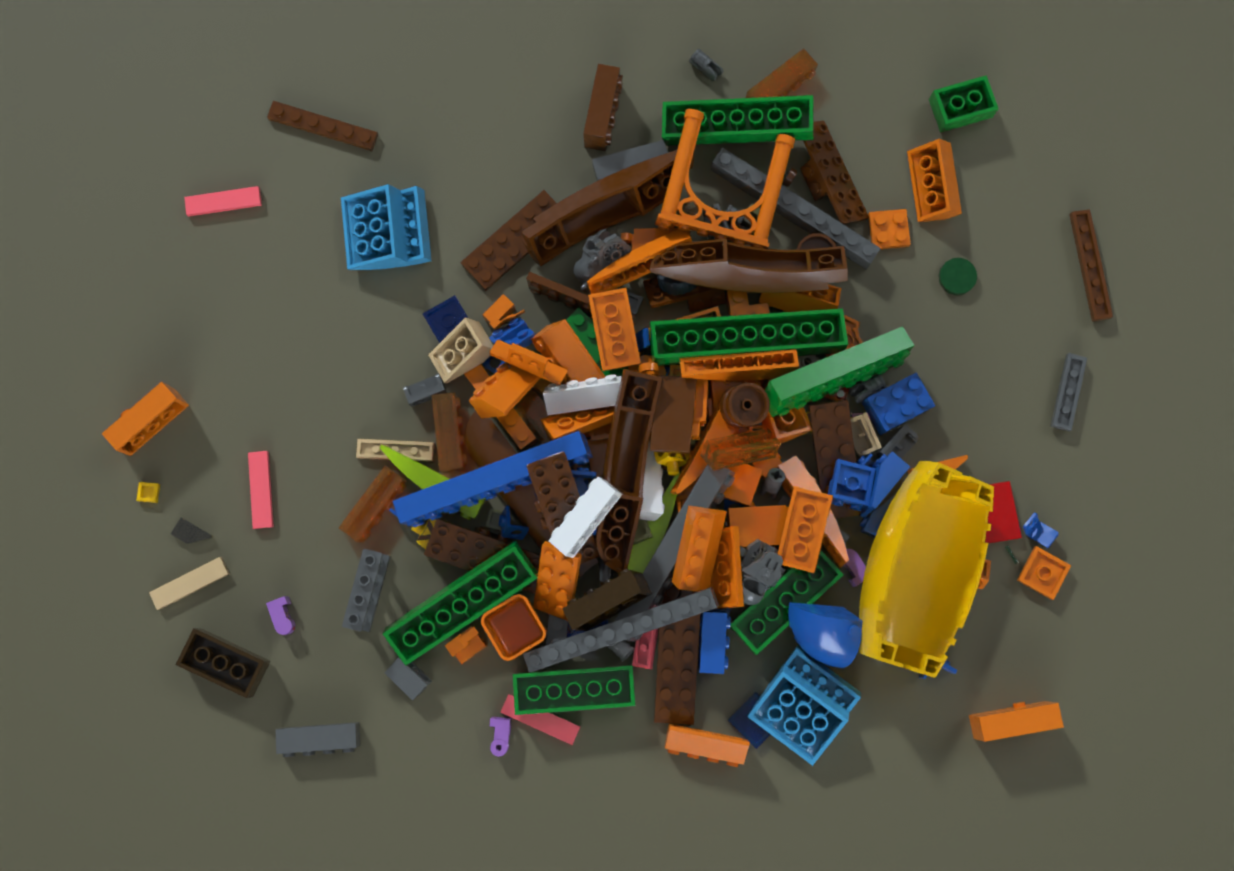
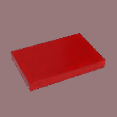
[985,481,1022,544]

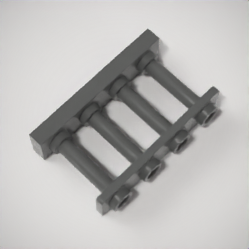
[342,549,391,632]

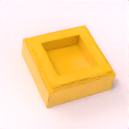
[136,482,160,503]

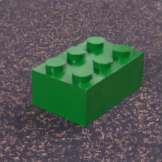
[928,75,999,133]

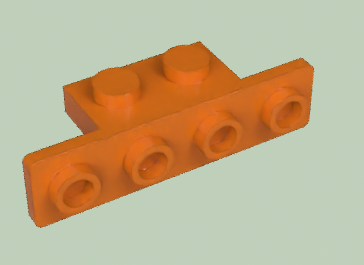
[490,340,568,385]

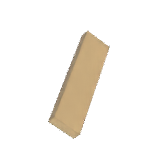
[356,439,435,462]
[149,557,230,610]

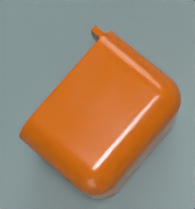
[481,594,547,661]

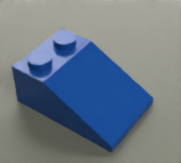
[860,451,910,518]

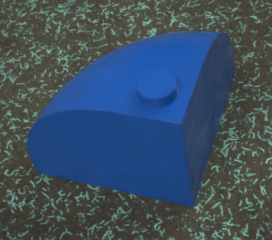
[789,602,863,668]

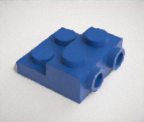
[489,317,535,348]
[828,459,876,511]

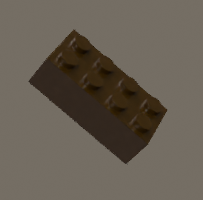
[562,569,652,631]
[175,628,270,698]

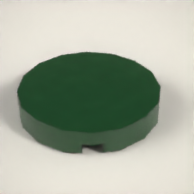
[938,258,977,295]

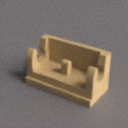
[851,412,882,457]

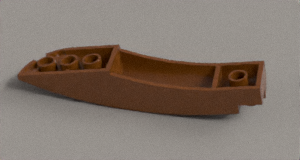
[521,150,694,267]
[650,239,848,293]
[596,369,662,573]
[465,411,598,578]

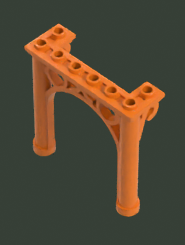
[655,109,795,249]

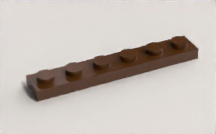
[267,101,378,151]
[1069,209,1113,322]

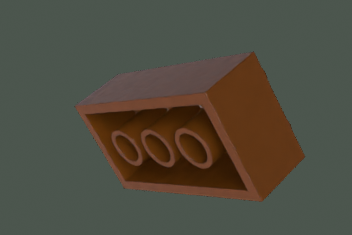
[583,64,623,151]

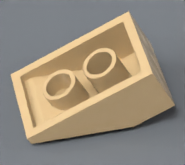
[428,317,493,384]

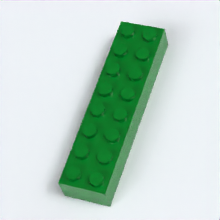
[662,95,814,146]
[765,326,914,417]
[383,540,538,666]

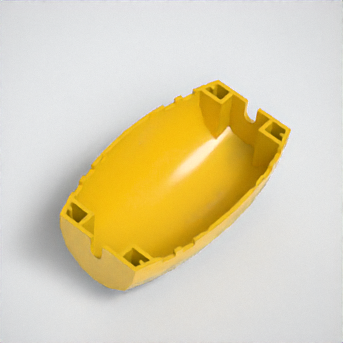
[859,461,994,678]

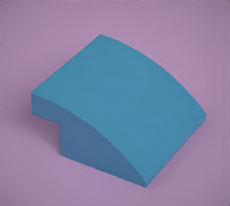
[341,184,432,270]
[748,645,861,766]

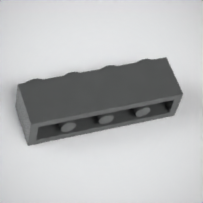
[592,140,667,181]
[275,722,360,757]

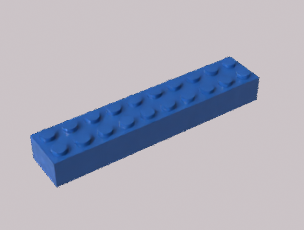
[393,431,593,527]

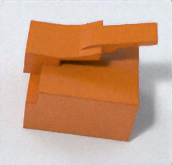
[483,294,525,330]
[445,626,487,664]

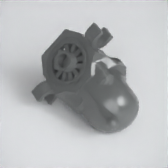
[573,229,631,291]
[740,539,786,605]

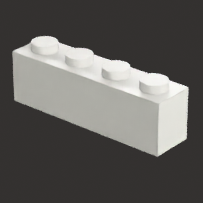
[543,375,622,415]
[639,441,664,521]
[549,477,622,558]

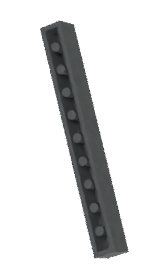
[711,147,881,270]
[615,459,735,642]
[523,587,719,673]

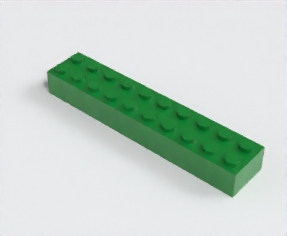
[649,309,848,366]

